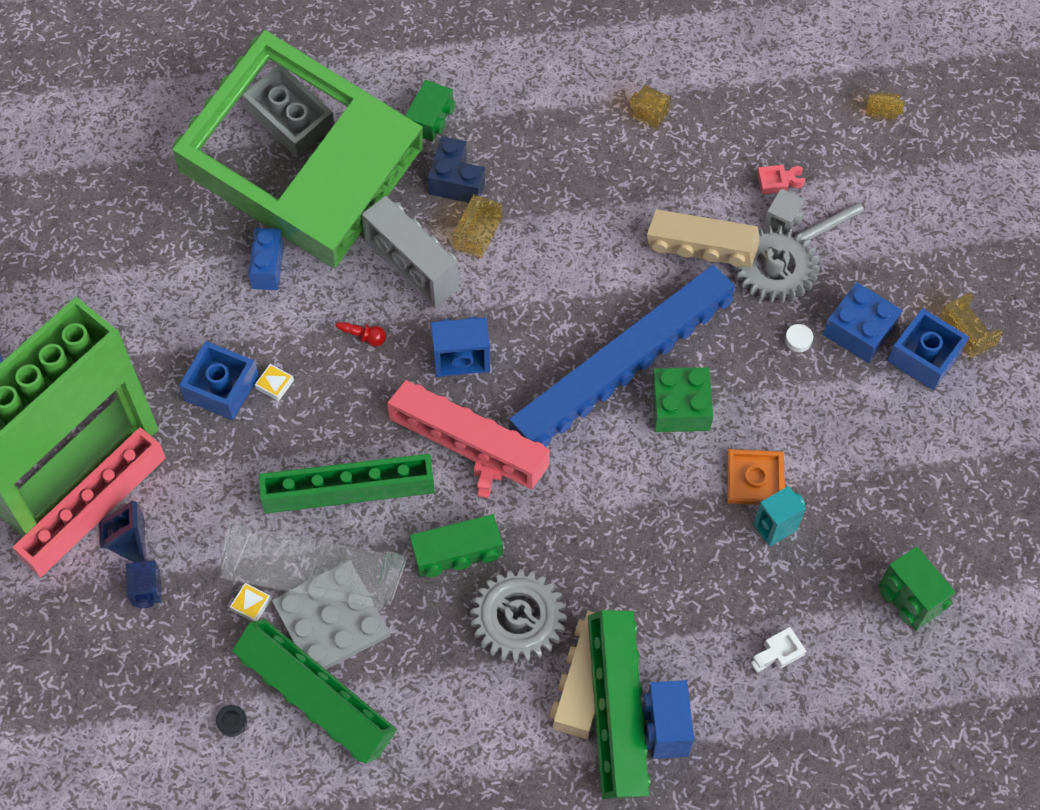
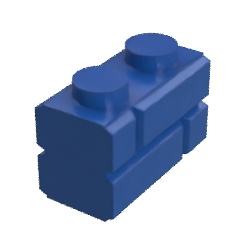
[248,228,284,290]

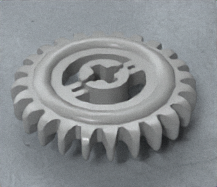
[733,225,820,303]
[470,569,567,664]

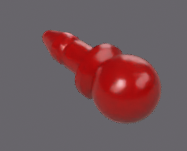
[335,322,386,347]

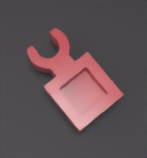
[757,165,805,194]

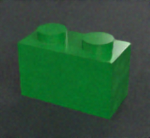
[405,80,456,141]

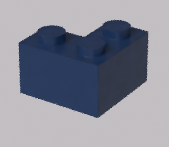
[428,136,485,205]

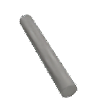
[794,202,864,243]

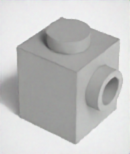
[764,189,805,235]

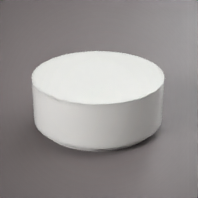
[785,324,813,352]

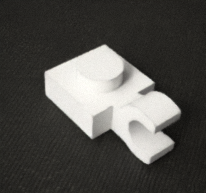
[750,627,807,673]

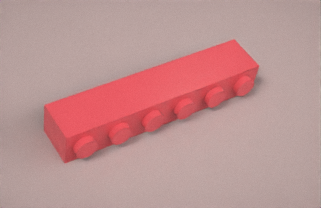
[388,380,550,490]
[12,427,166,578]

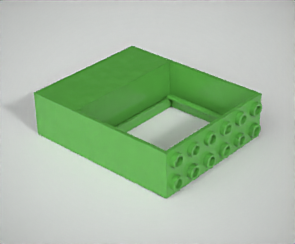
[172,30,423,269]
[0,297,159,537]

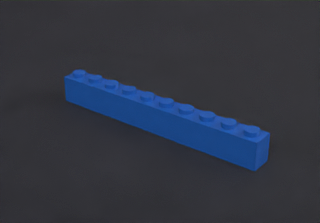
[509,265,735,447]

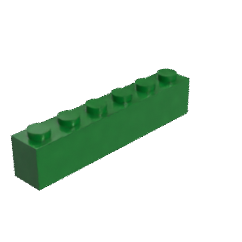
[259,454,435,514]
[588,610,650,800]
[232,619,398,764]

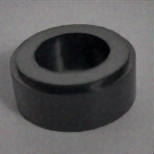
[216,705,247,737]

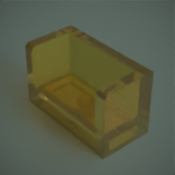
[453,194,503,258]
[939,292,1003,359]

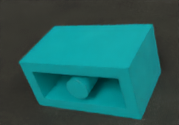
[753,486,806,547]

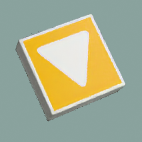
[255,364,294,401]
[230,583,271,622]

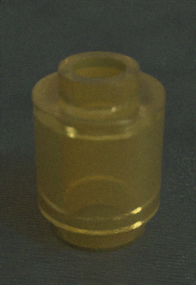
[866,92,905,120]

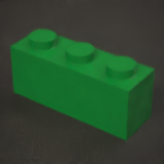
[410,514,503,577]

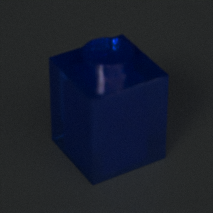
[126,560,162,608]

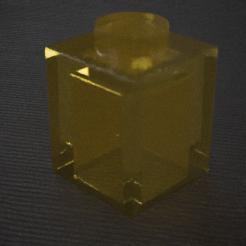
[629,85,671,129]

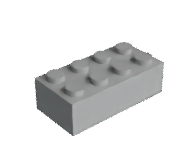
[362,196,459,308]

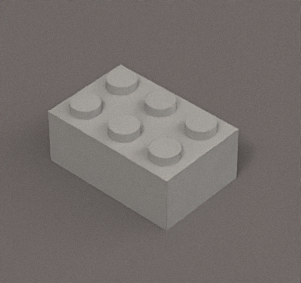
[242,65,334,159]

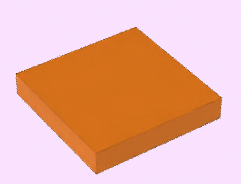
[727,449,785,505]

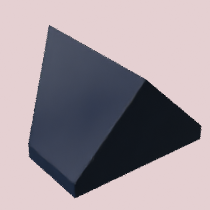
[99,501,146,569]

